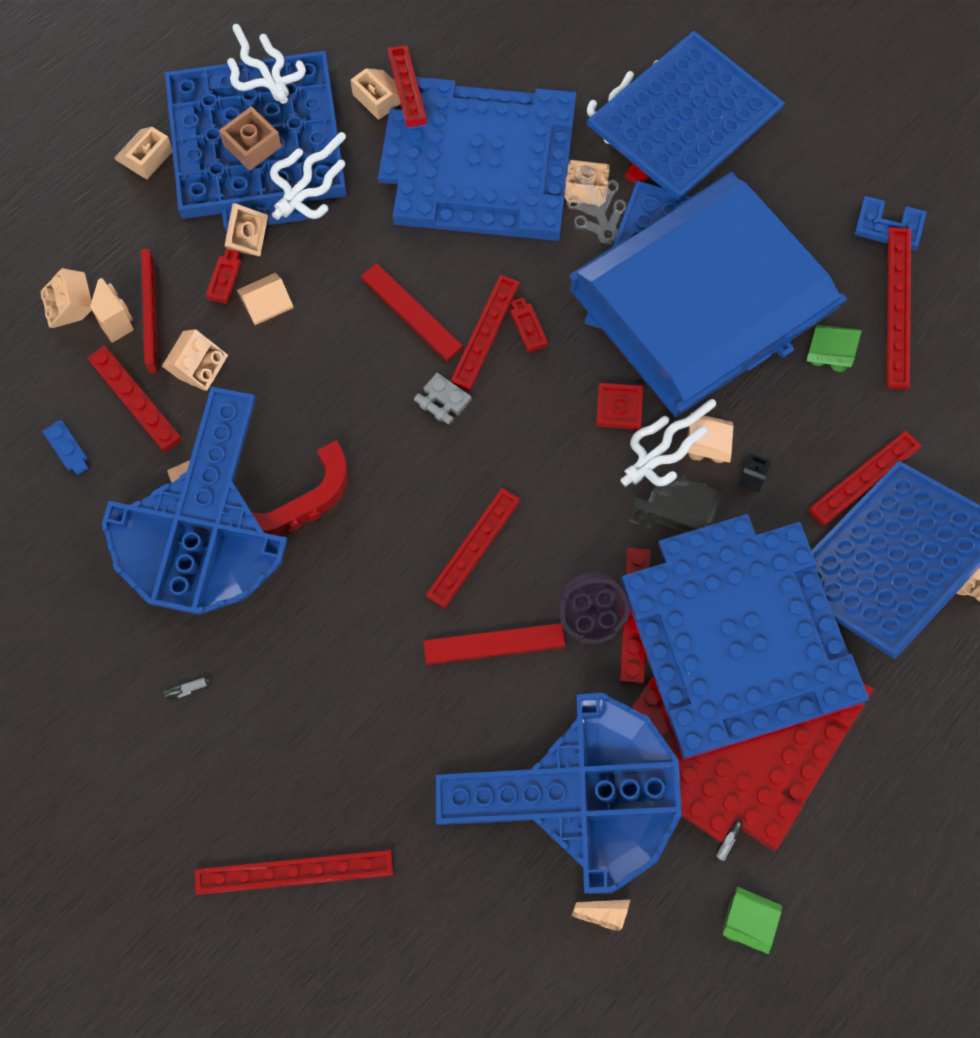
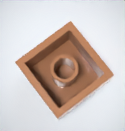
[219,106,282,171]

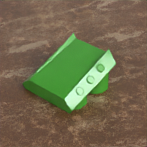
[806,324,862,372]
[722,887,782,954]

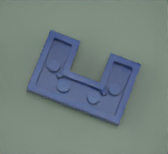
[854,196,926,251]

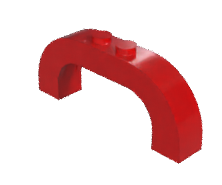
[252,440,348,536]

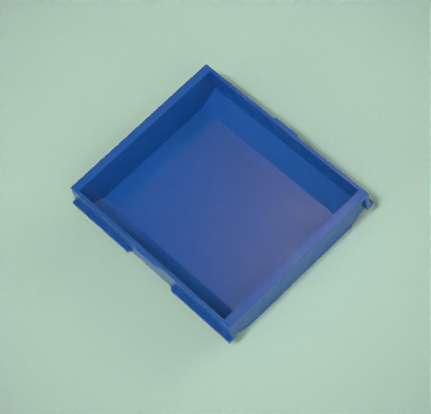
[569,172,847,418]

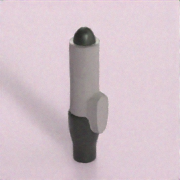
[164,677,210,699]
[716,819,744,862]

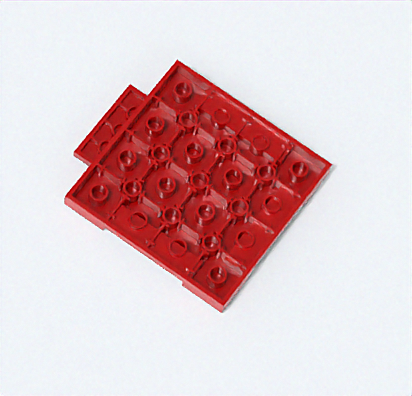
[631,676,874,851]

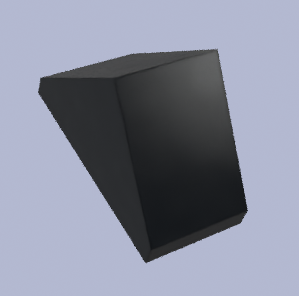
[738,454,771,492]

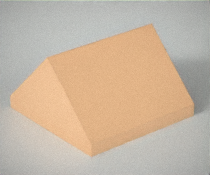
[225,204,268,256]
[237,273,294,325]

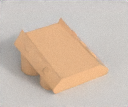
[564,160,610,208]
[687,412,733,463]
[572,900,630,931]

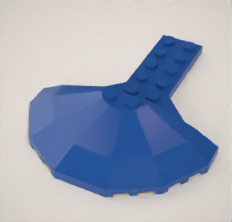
[101,386,288,615]
[436,693,682,894]

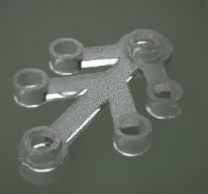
[567,165,626,244]

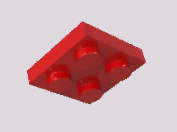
[596,383,643,429]

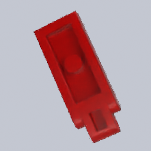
[206,249,241,304]
[510,297,548,353]

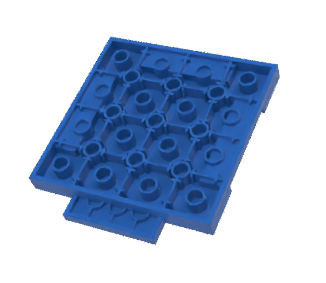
[165,51,347,231]
[378,77,576,241]
[621,514,869,760]

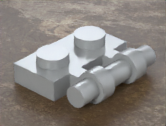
[414,373,471,425]

